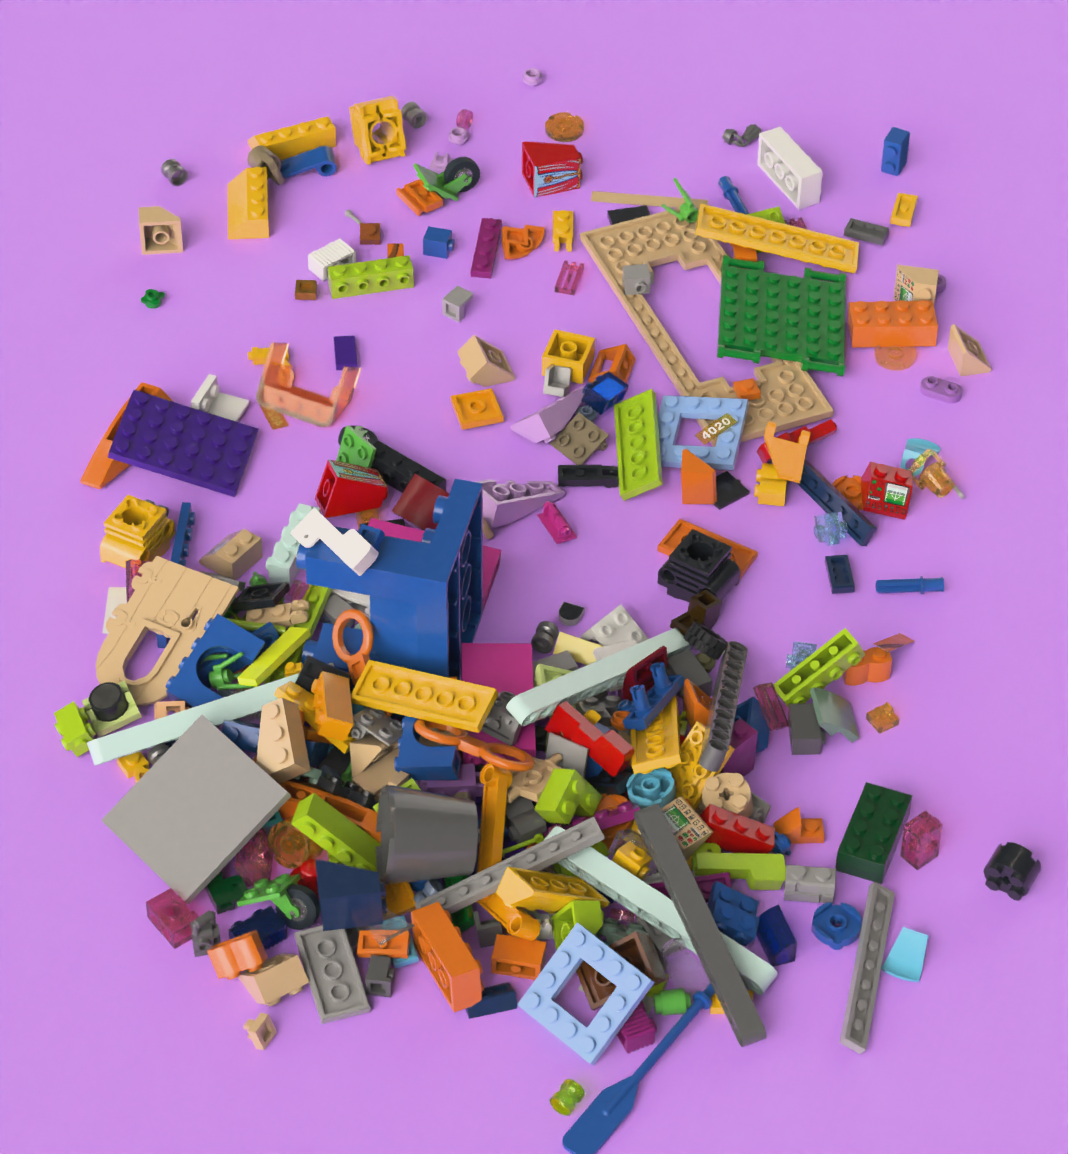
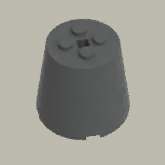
[376,785,481,885]

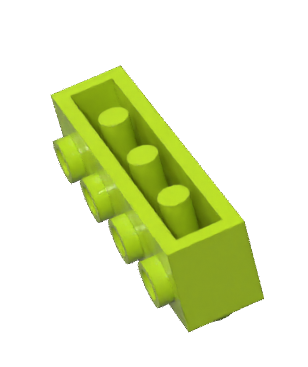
[328,255,414,299]
[772,628,865,709]
[291,793,380,872]

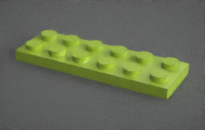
[614,389,663,501]

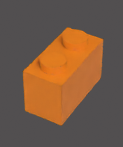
[491,934,546,980]

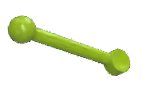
[502,833,545,857]

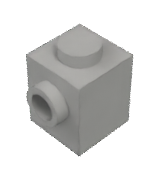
[622,264,654,295]

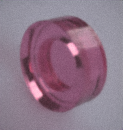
[456,109,473,130]
[610,908,635,922]

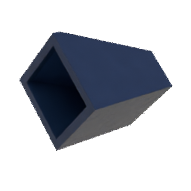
[315,860,387,931]

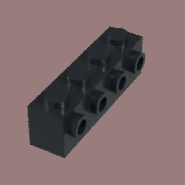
[371,441,446,493]

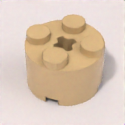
[702,773,753,817]

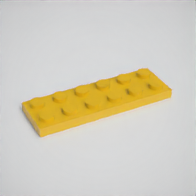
[351,660,498,733]
[631,695,681,774]

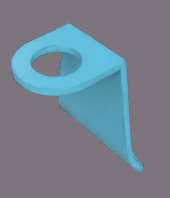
[901,438,941,477]
[881,927,930,982]

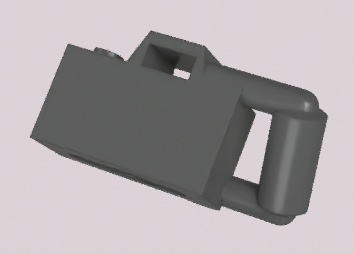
[190,910,221,957]

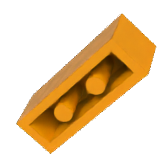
[311,671,354,742]

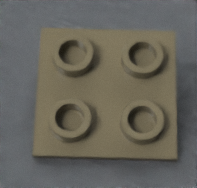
[550,413,609,465]

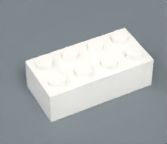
[757,127,823,210]

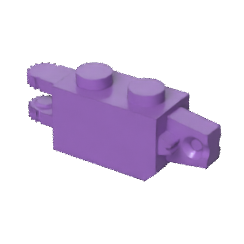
[415,764,484,801]

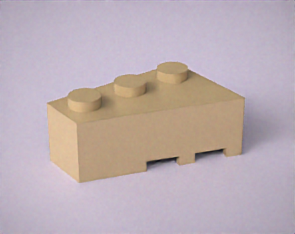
[256,697,311,784]

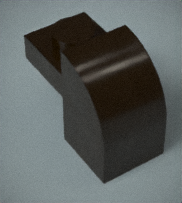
[670,589,722,636]

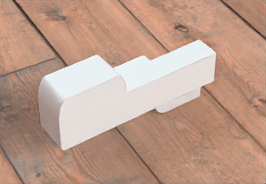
[290,508,379,576]

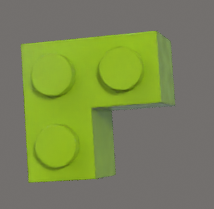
[534,768,602,824]

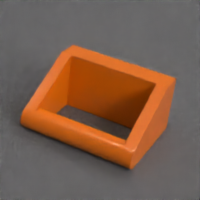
[588,344,636,389]

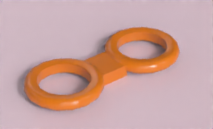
[332,608,392,717]
[414,719,535,772]

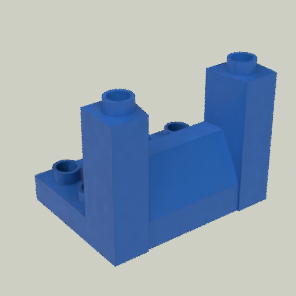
[296,479,483,694]

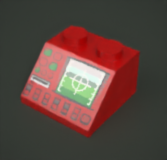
[860,461,913,520]

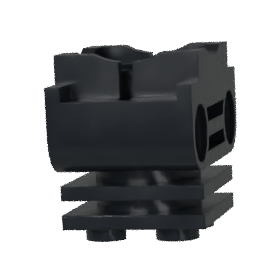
[657,529,740,602]

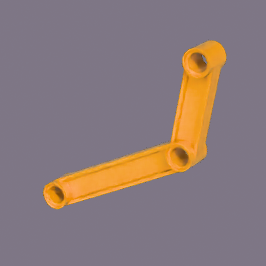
[476,764,541,941]

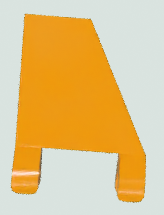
[764,421,810,483]

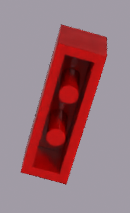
[700,804,775,854]

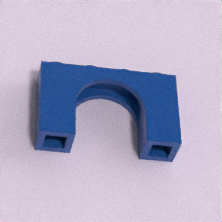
[165,613,266,709]
[394,716,461,781]
[222,720,330,766]

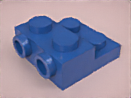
[707,881,760,947]

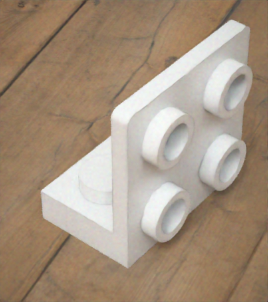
[191,374,249,422]
[579,604,648,646]

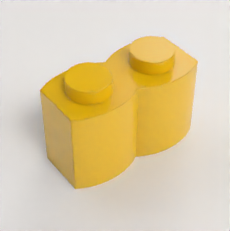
[754,463,787,506]

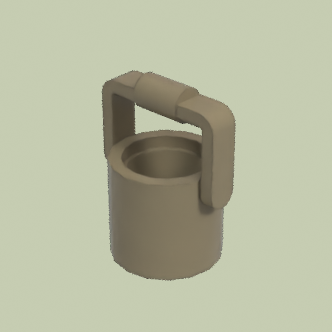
[247,145,285,186]

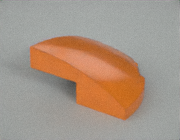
[501,225,545,260]

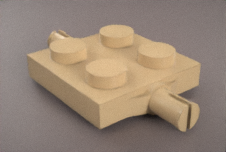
[506,753,564,804]

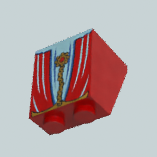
[522,141,583,198]
[314,459,388,518]

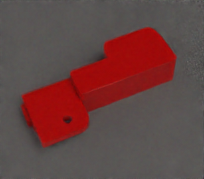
[756,419,837,464]
[545,701,634,777]

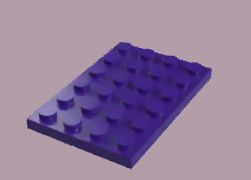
[108,389,259,497]

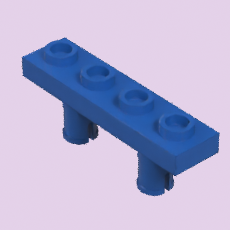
[197,622,279,689]
[623,662,684,731]

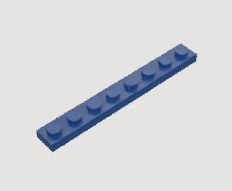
[156,502,196,648]

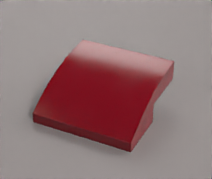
[392,474,449,531]
[623,646,668,701]

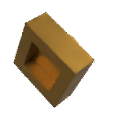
[295,280,317,300]

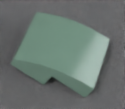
[810,687,859,743]

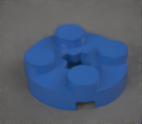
[811,902,862,950]

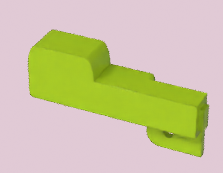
[691,843,786,890]

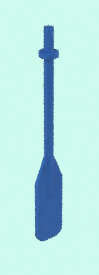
[562,983,715,1154]

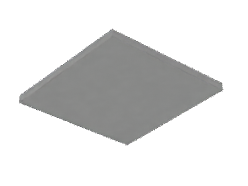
[101,715,291,905]

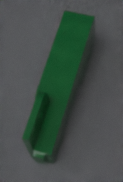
[205,871,248,915]

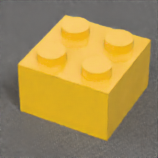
[542,329,595,384]

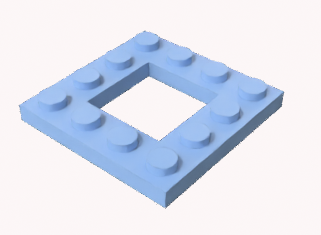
[658,395,749,470]
[517,923,655,1065]

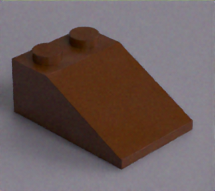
[576,931,668,1011]

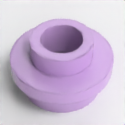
[523,68,542,86]
[448,127,468,145]

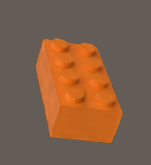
[847,300,938,348]
[411,902,484,1013]

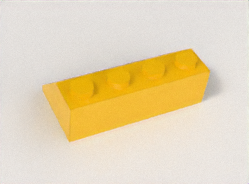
[248,116,336,161]
[227,167,269,239]
[496,867,609,914]

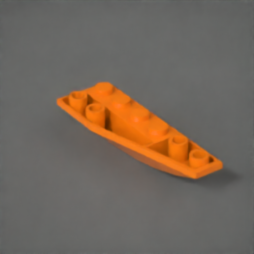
[80,382,173,489]
[278,779,381,843]

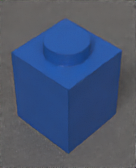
[423,226,455,259]

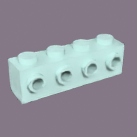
[266,503,320,588]

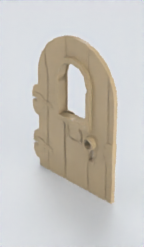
[96,556,240,706]

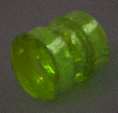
[549,1079,585,1116]

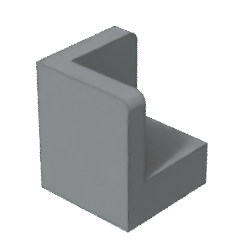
[442,285,473,323]
[543,364,572,397]

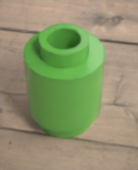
[653,988,691,1016]

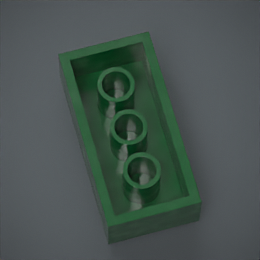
[835,782,912,884]

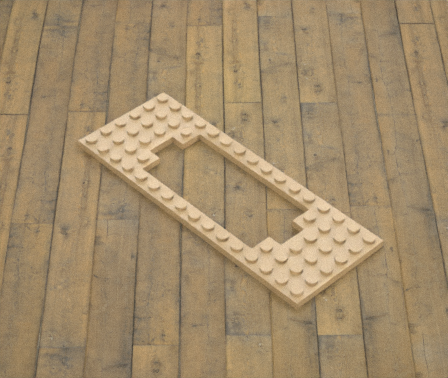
[580,207,834,447]

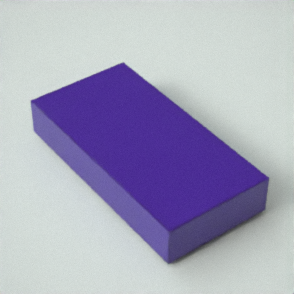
[334,335,357,371]

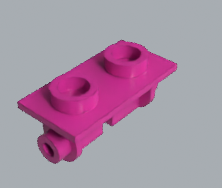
[537,501,577,544]

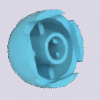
[626,768,676,809]

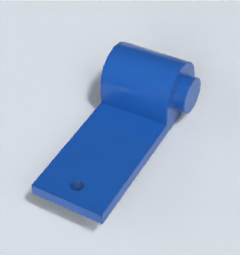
[280,146,337,179]

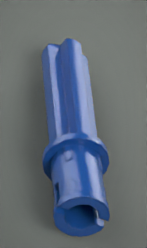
[718,176,749,214]
[875,576,944,594]

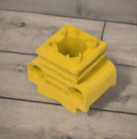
[349,95,406,165]
[100,495,175,577]

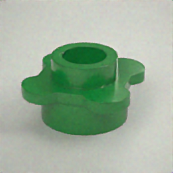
[141,289,165,309]

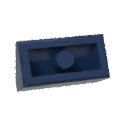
[466,982,518,1019]

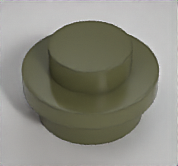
[695,653,716,673]

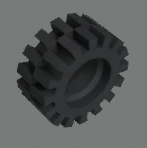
[683,622,728,660]

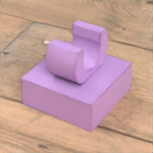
[429,151,454,174]

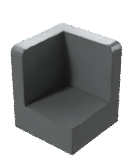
[473,911,503,948]

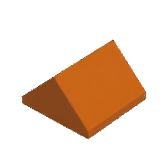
[681,448,717,504]
[683,678,712,729]

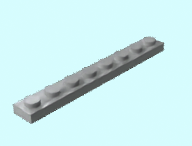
[415,817,605,914]
[839,882,895,1054]

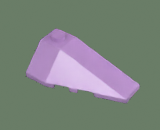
[510,383,591,443]
[476,479,565,528]

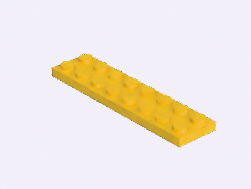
[695,203,859,274]

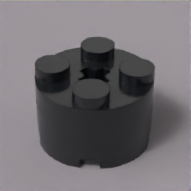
[984,842,1041,901]

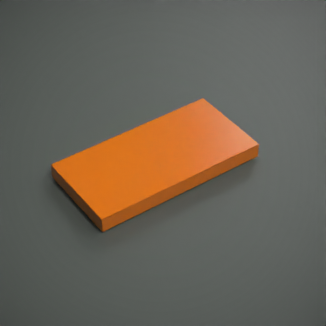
[657,519,758,580]

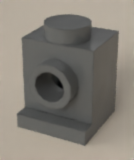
[365,955,395,998]

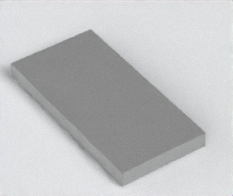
[294,925,371,1025]

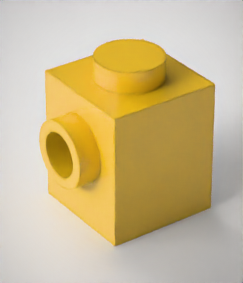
[612,841,652,880]

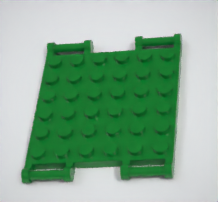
[716,255,846,377]

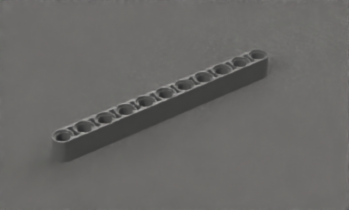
[699,641,748,772]
[634,803,767,1048]

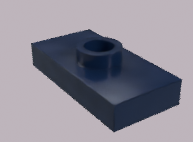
[825,555,855,594]

